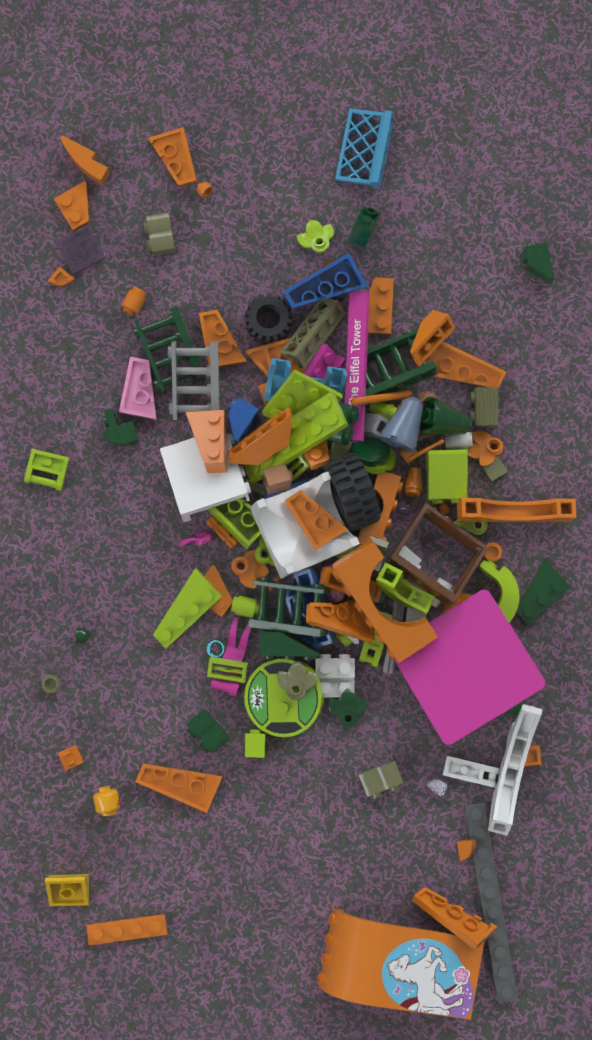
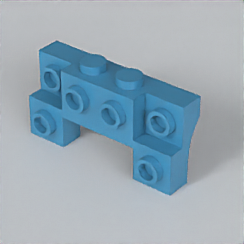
[264,358,347,402]

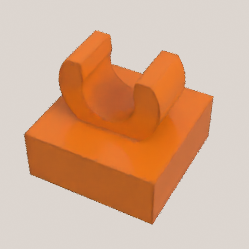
[58,745,84,771]

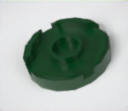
[351,437,390,467]

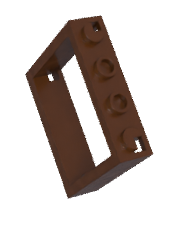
[385,503,488,607]

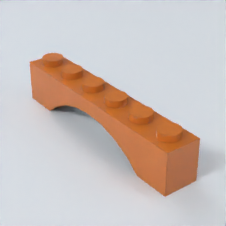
[457,498,576,522]

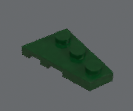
[516,558,570,626]

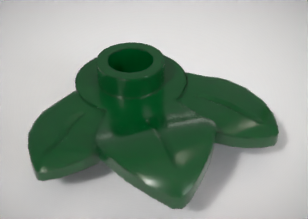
[328,688,367,727]

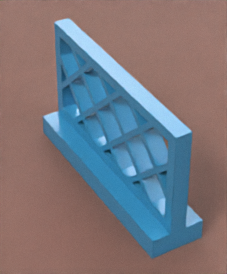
[335,108,394,189]

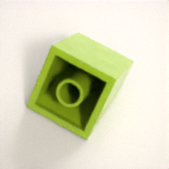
[426,449,468,505]

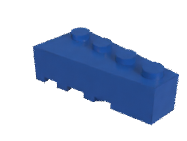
[281,253,368,310]

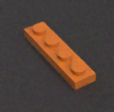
[86,914,168,945]

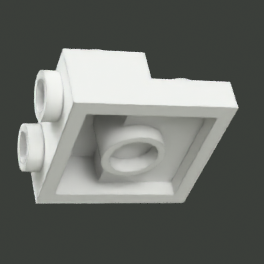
[315,654,355,697]

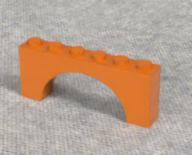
[332,538,438,663]

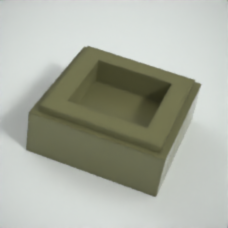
[481,456,508,482]

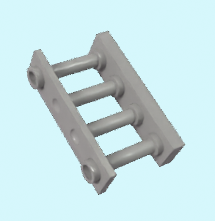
[168,341,220,420]

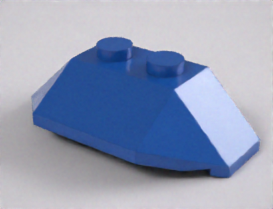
[285,568,335,648]

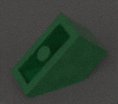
[520,242,555,284]

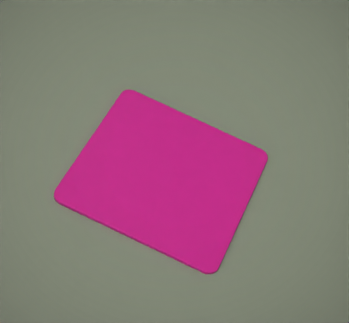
[394,590,545,745]

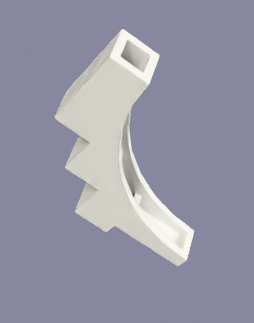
[488,704,542,836]

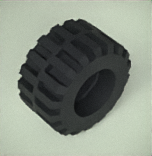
[245,293,292,345]

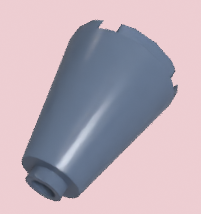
[379,397,423,453]

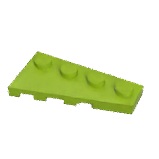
[153,568,223,649]

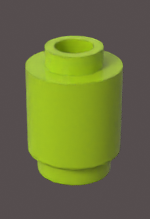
[231,596,259,618]

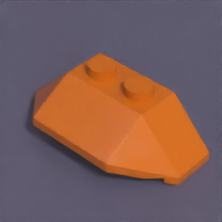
[228,407,292,465]

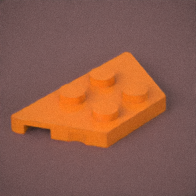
[246,334,312,377]

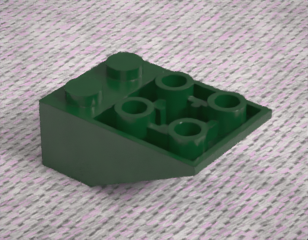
[260,629,319,660]

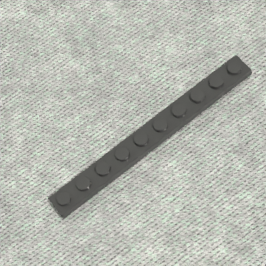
[464,802,518,1003]

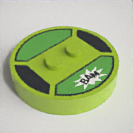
[244,658,324,737]

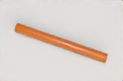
[351,390,412,406]

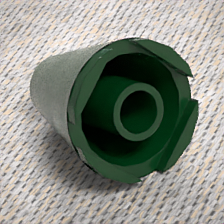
[419,397,472,435]

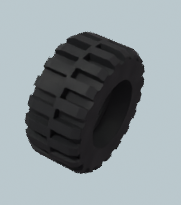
[324,453,381,531]

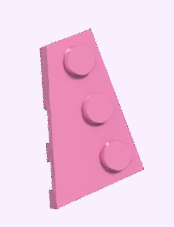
[119,357,157,420]

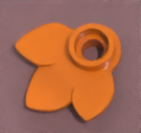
[468,431,503,466]
[231,550,269,589]

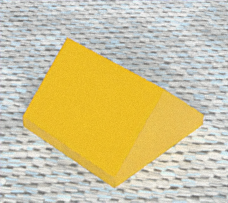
[45,874,89,906]

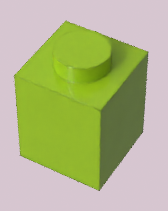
[245,729,265,758]

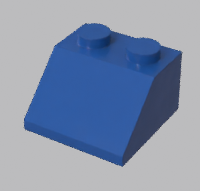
[228,397,259,446]

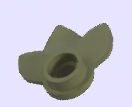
[277,661,316,700]

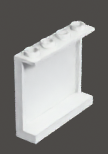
[160,433,251,522]

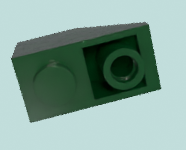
[348,206,381,248]

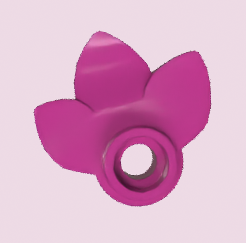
[178,530,211,546]

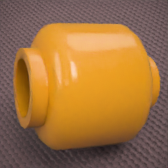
[93,786,121,816]

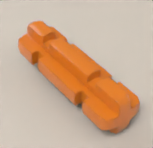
[206,516,238,549]

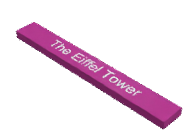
[345,291,370,442]

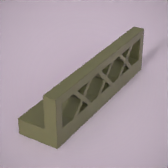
[280,299,346,369]

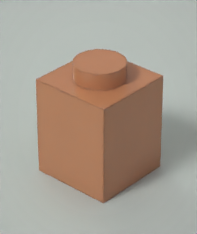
[262,464,293,495]

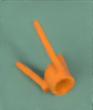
[400,429,444,464]

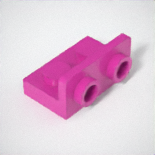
[303,344,347,379]

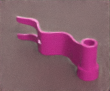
[211,617,252,697]

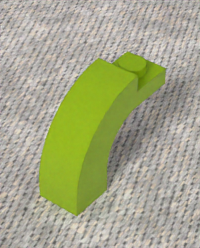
[478,560,519,623]
[376,563,435,615]

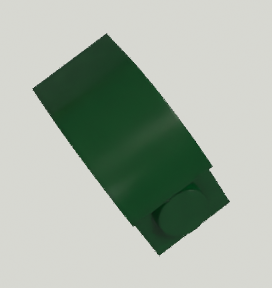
[103,409,140,447]

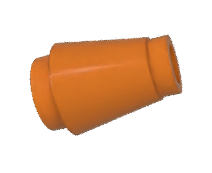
[404,467,423,497]

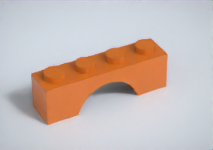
[358,472,403,546]

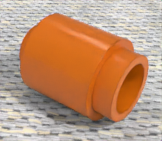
[121,286,147,316]

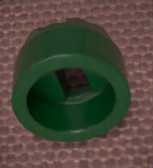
[76,628,90,643]

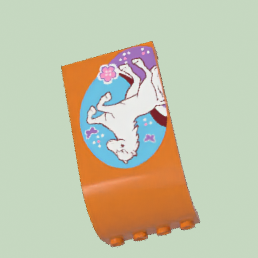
[318,908,484,1020]

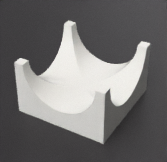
[250,472,360,579]

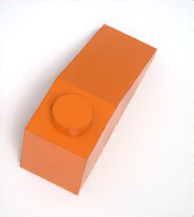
[410,310,455,367]

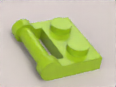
[24,449,70,491]

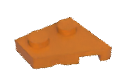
[54,181,90,232]
[205,565,233,617]

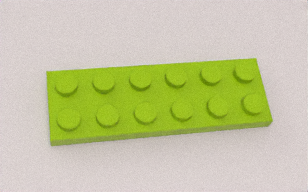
[244,392,348,484]

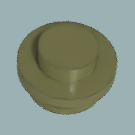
[41,674,61,694]

